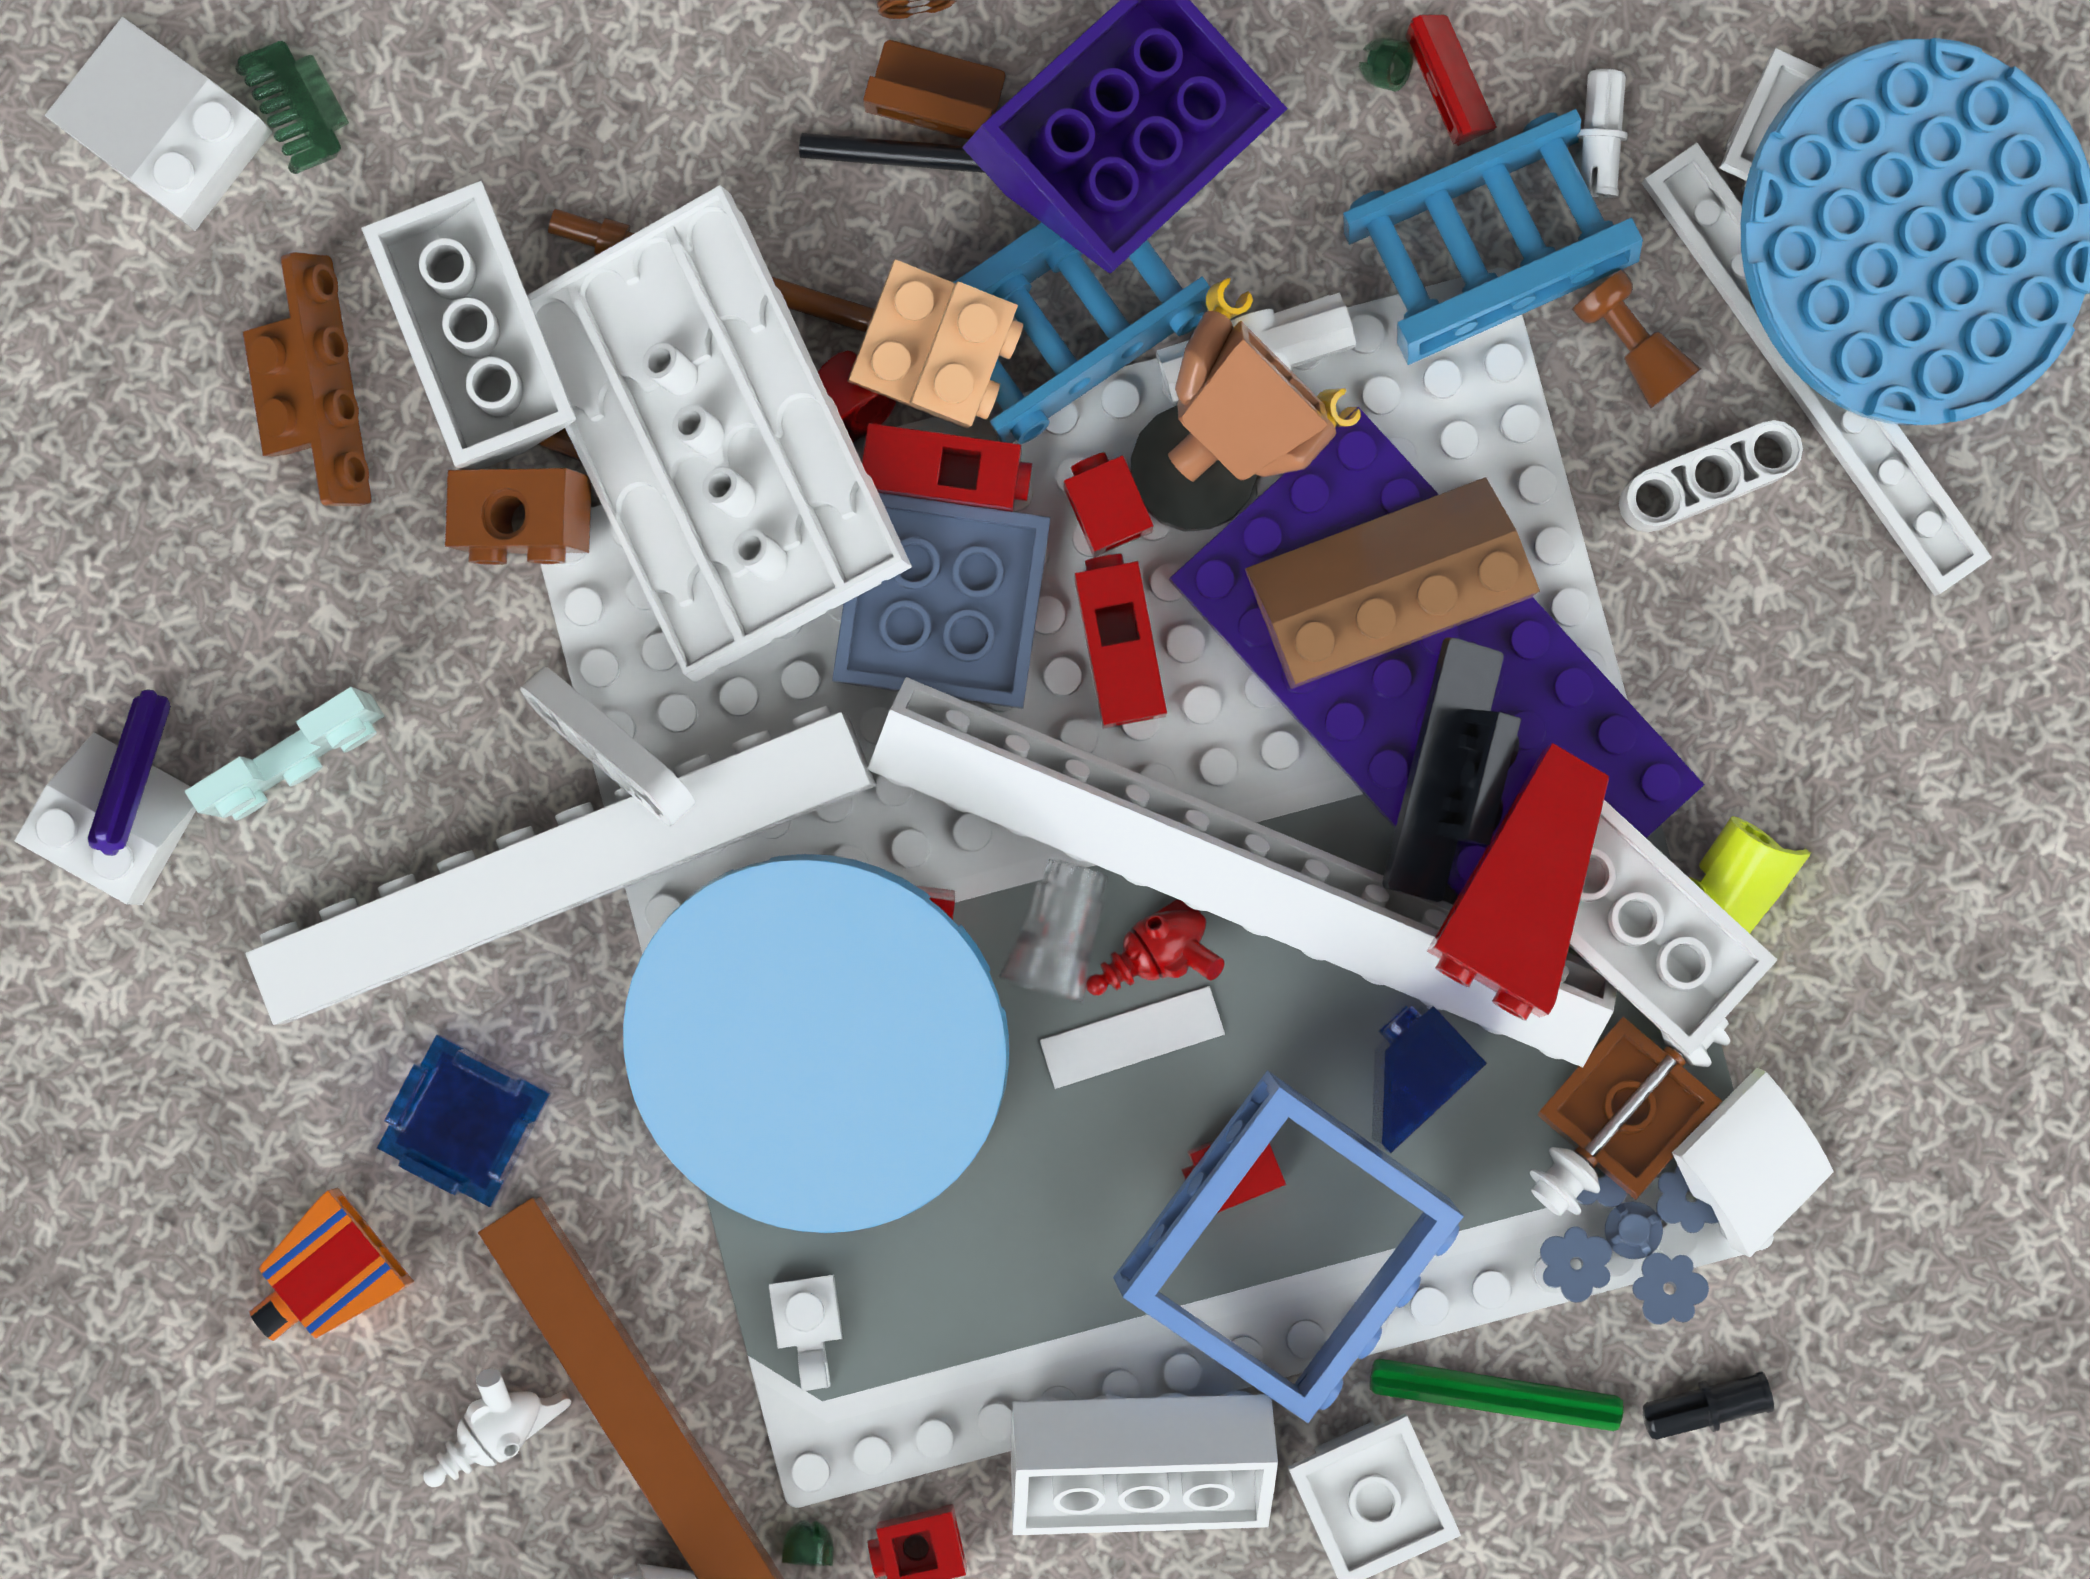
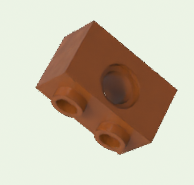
[445,468,592,565]

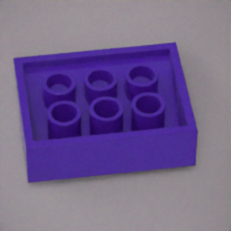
[962,0,1288,274]

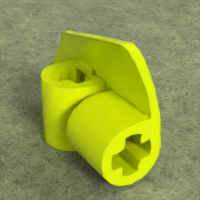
[1689,816,1811,934]

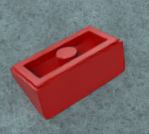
[1405,14,1497,146]

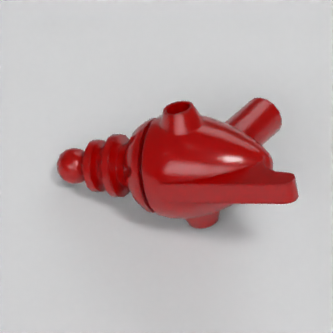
[1086,899,1225,996]

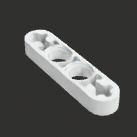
[520,666,695,826]

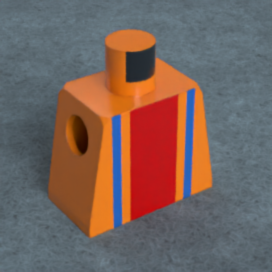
[249,1187,414,1341]

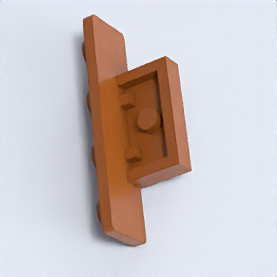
[243,252,372,506]

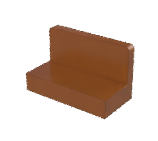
[863,40,1006,140]

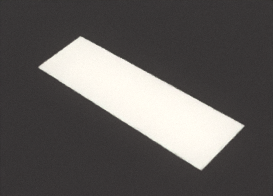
[1039,986,1225,1089]

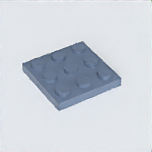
[832,493,1051,709]

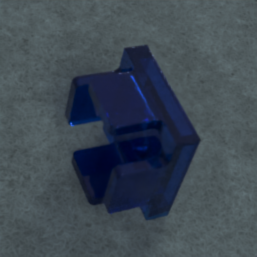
[377,1034,552,1207]

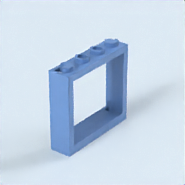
[1113,1070,1464,1423]

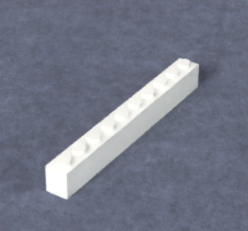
[245,706,876,1025]

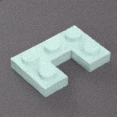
[185,687,384,821]

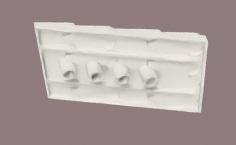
[527,185,912,682]

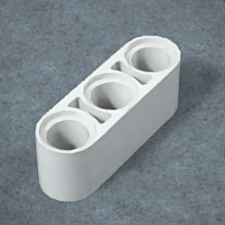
[1619,420,1803,532]

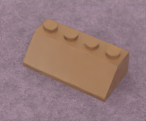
[1245,477,1540,689]

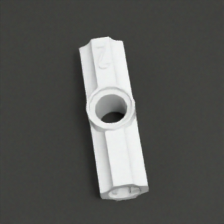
[1156,293,1356,405]

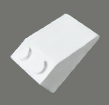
[44,17,272,231]

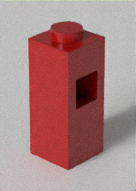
[862,423,1033,512]
[1074,554,1167,729]

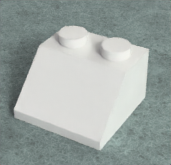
[14,732,196,905]

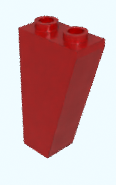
[1427,743,1610,1021]

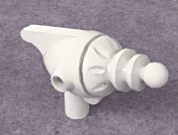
[423,1368,571,1487]

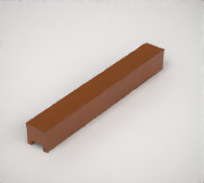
[478,1197,784,1579]

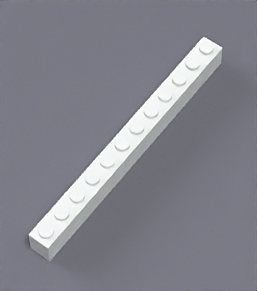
[867,677,1617,1068]

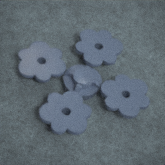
[1540,1147,1719,1325]

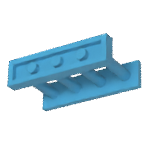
[1343,109,1643,365]
[953,222,1210,444]

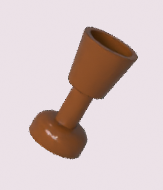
[1572,269,1701,409]

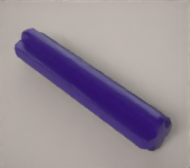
[87,689,171,856]

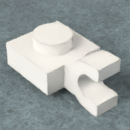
[769,1275,843,1391]

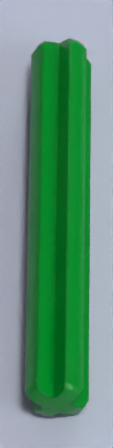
[1370,1358,1624,1431]

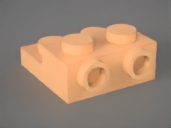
[847,259,1024,429]

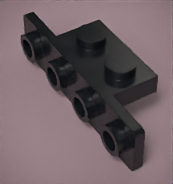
[1382,637,1521,902]

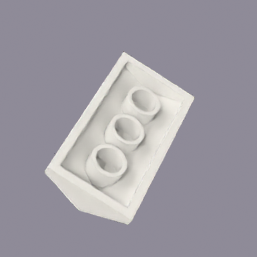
[1569,800,1778,1056]

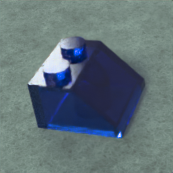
[1372,1005,1487,1153]

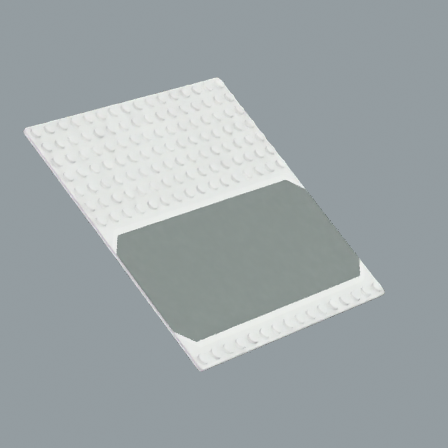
[540,268,1774,1508]

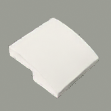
[1672,1068,1834,1257]

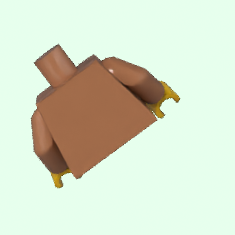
[1168,278,1361,482]

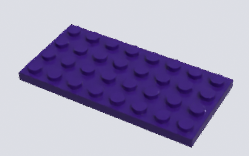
[1169,407,1705,897]

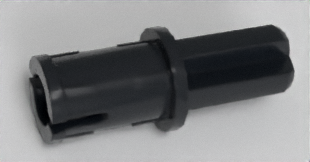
[1643,1371,1774,1440]

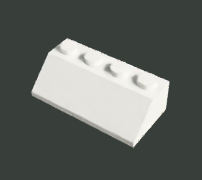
[361,181,576,470]
[1011,1391,1278,1535]

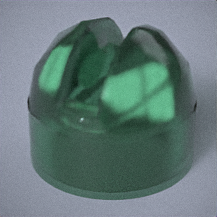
[1359,37,1413,92]
[781,1520,834,1566]

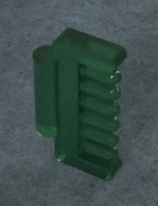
[235,41,349,174]

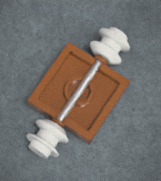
[1530,1016,1730,1216]

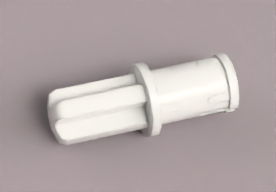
[1577,69,1628,198]

